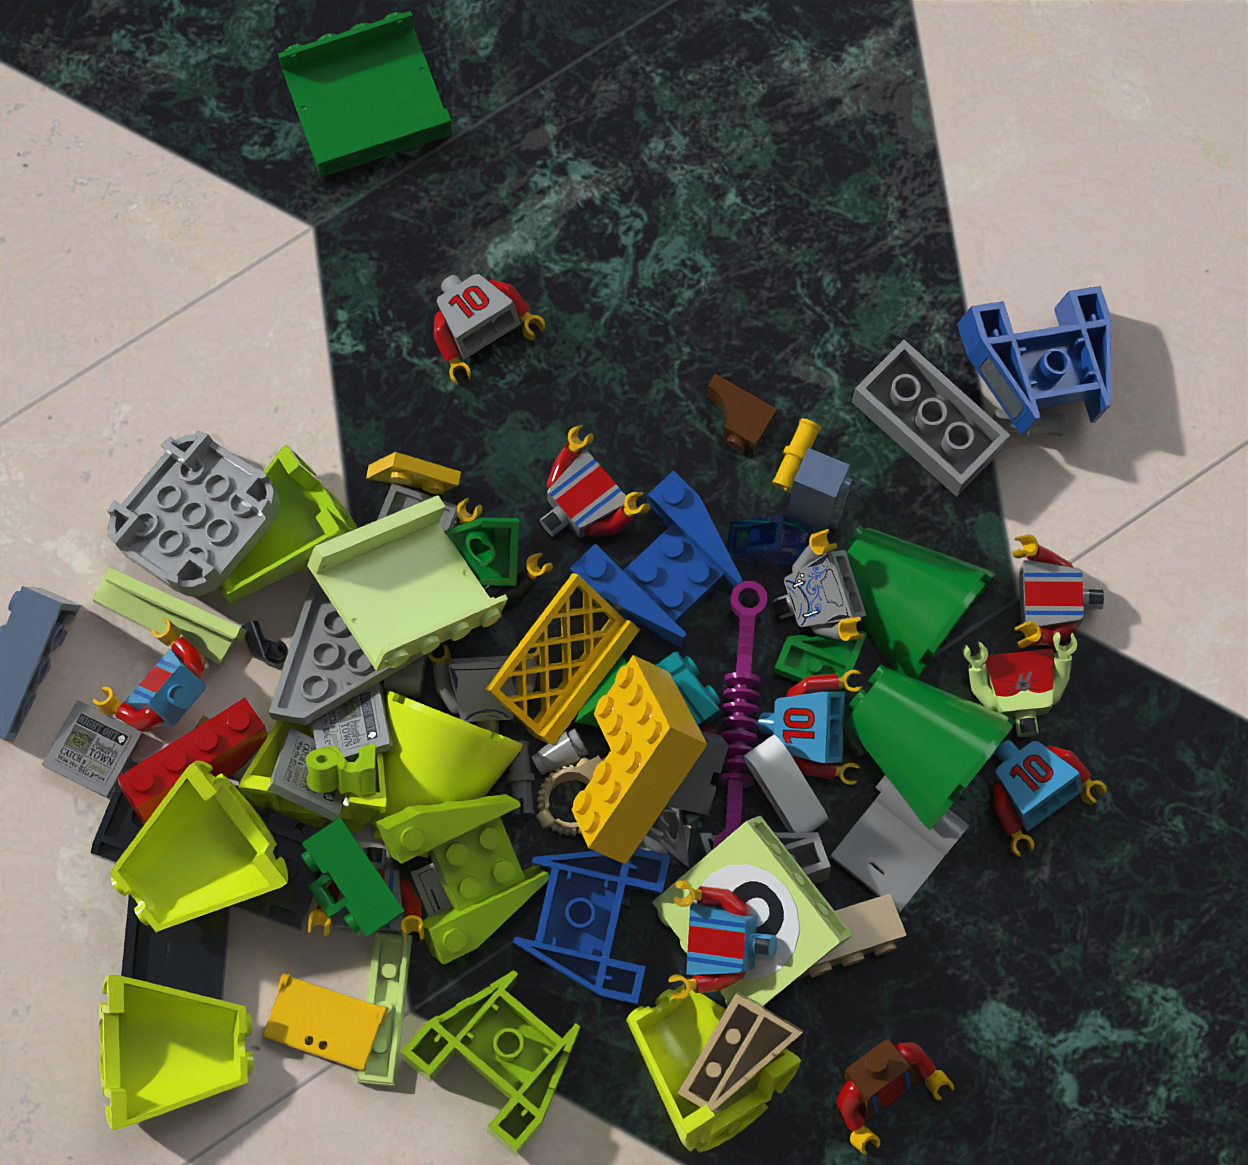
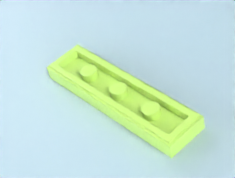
[104,567,247,642]
[92,579,235,667]
[357,932,413,1087]

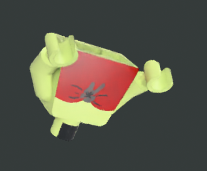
[962,632,1077,737]

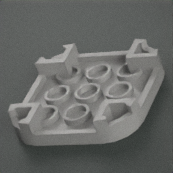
[107,430,280,596]

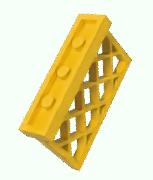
[485,573,640,745]

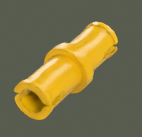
[772,418,821,493]

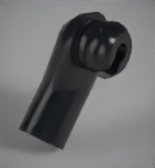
[241,620,288,665]

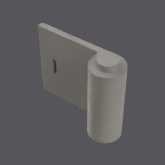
[830,775,969,913]

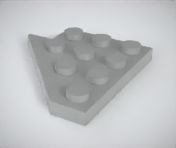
[268,583,426,725]

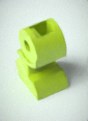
[305,743,377,797]

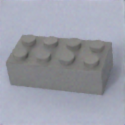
[852,340,1010,497]

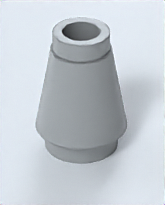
[532,728,589,775]

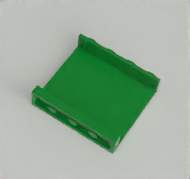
[278,11,452,177]

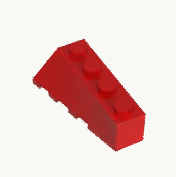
[117,697,267,825]

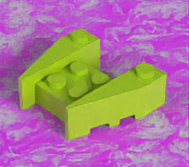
[376,794,550,964]
[401,971,580,1157]

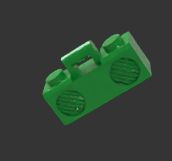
[301,817,404,939]

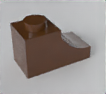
[707,374,777,455]

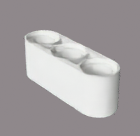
[743,735,829,833]

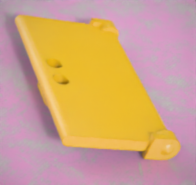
[263,973,389,1071]

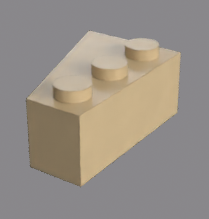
[796,894,906,980]
[678,992,803,1112]

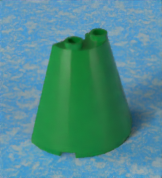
[847,525,996,680]
[845,664,1016,830]

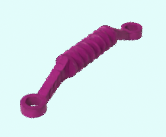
[713,581,768,849]

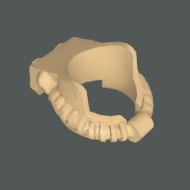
[536,755,605,836]

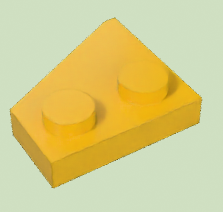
[366,452,461,494]

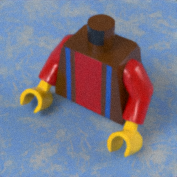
[836,1039,954,1155]

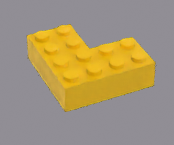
[571,655,708,864]

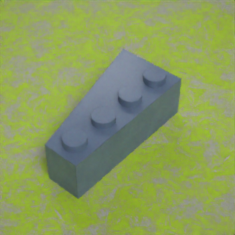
[785,448,852,534]
[0,586,81,740]

